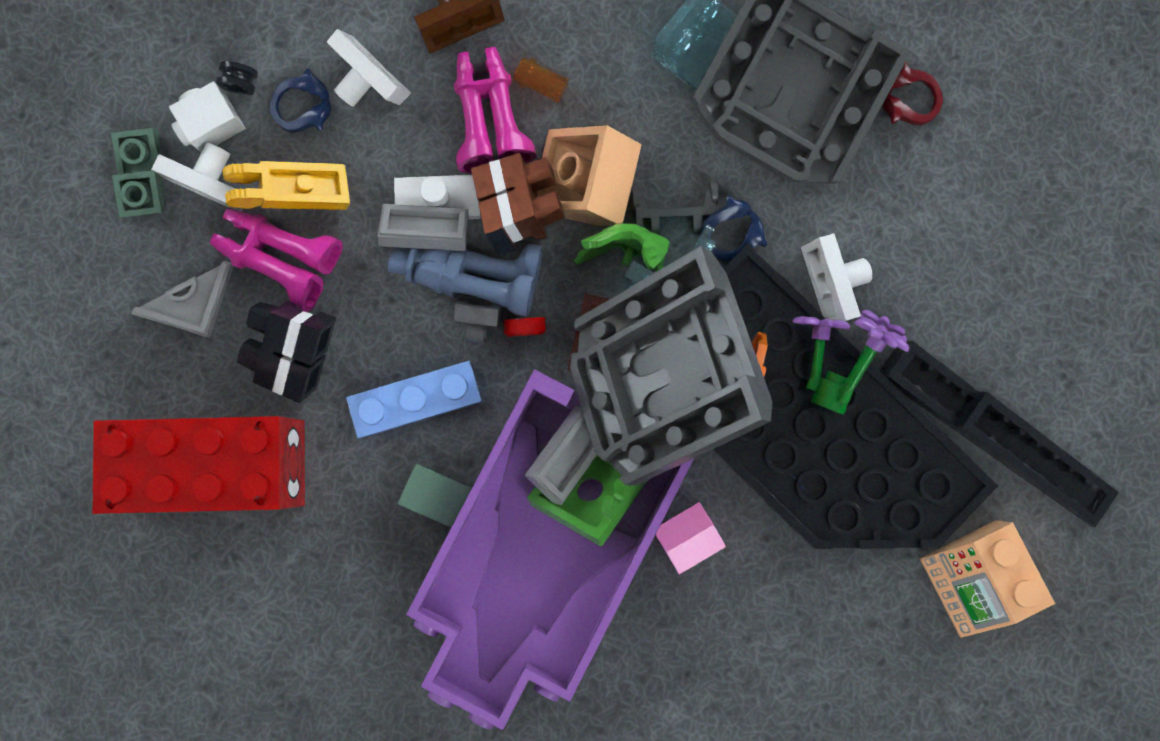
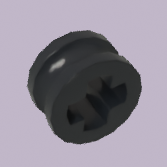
[216,61,258,95]

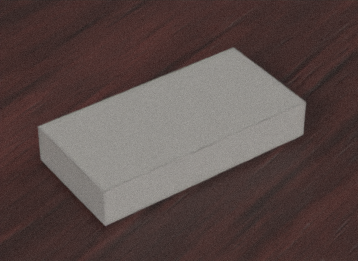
[377,204,469,251]
[524,406,597,505]

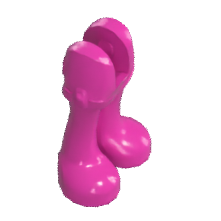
[453,47,536,174]
[209,208,343,312]

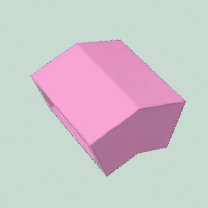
[655,502,726,575]

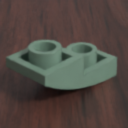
[111,128,165,218]
[397,464,472,527]

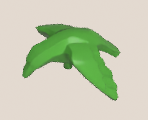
[573,223,670,272]

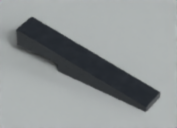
[879,341,1119,527]

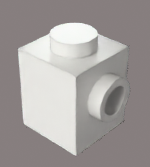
[169,81,246,152]

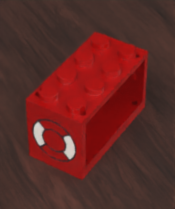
[92,416,305,514]

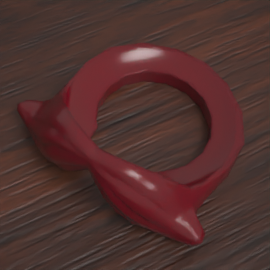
[881,61,943,126]

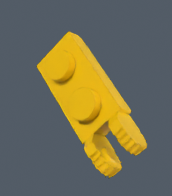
[222,161,350,210]

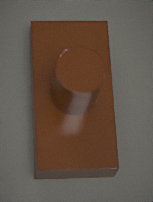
[414,0,505,54]

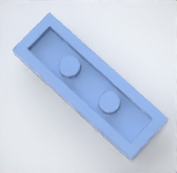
[346,360,482,439]

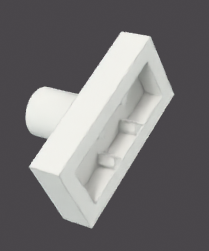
[327,29,411,107]
[151,142,242,211]
[394,175,481,219]
[801,234,872,321]

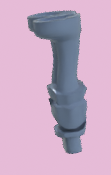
[388,243,543,317]

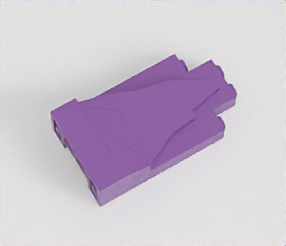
[406,369,694,730]

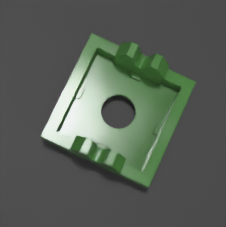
[527,455,648,547]

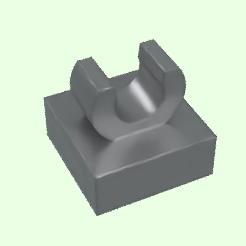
[454,295,503,344]

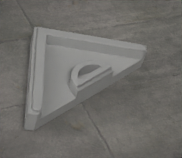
[132,261,234,338]

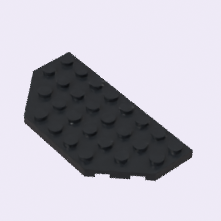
[712,244,999,549]

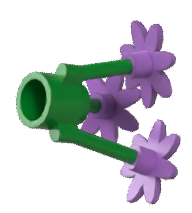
[793,310,909,415]

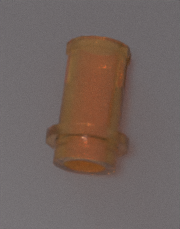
[513,57,570,103]

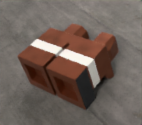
[471,153,565,256]

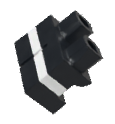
[237,300,337,403]

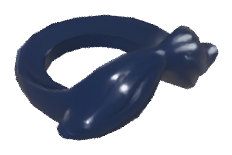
[270,68,332,133]
[701,196,767,260]

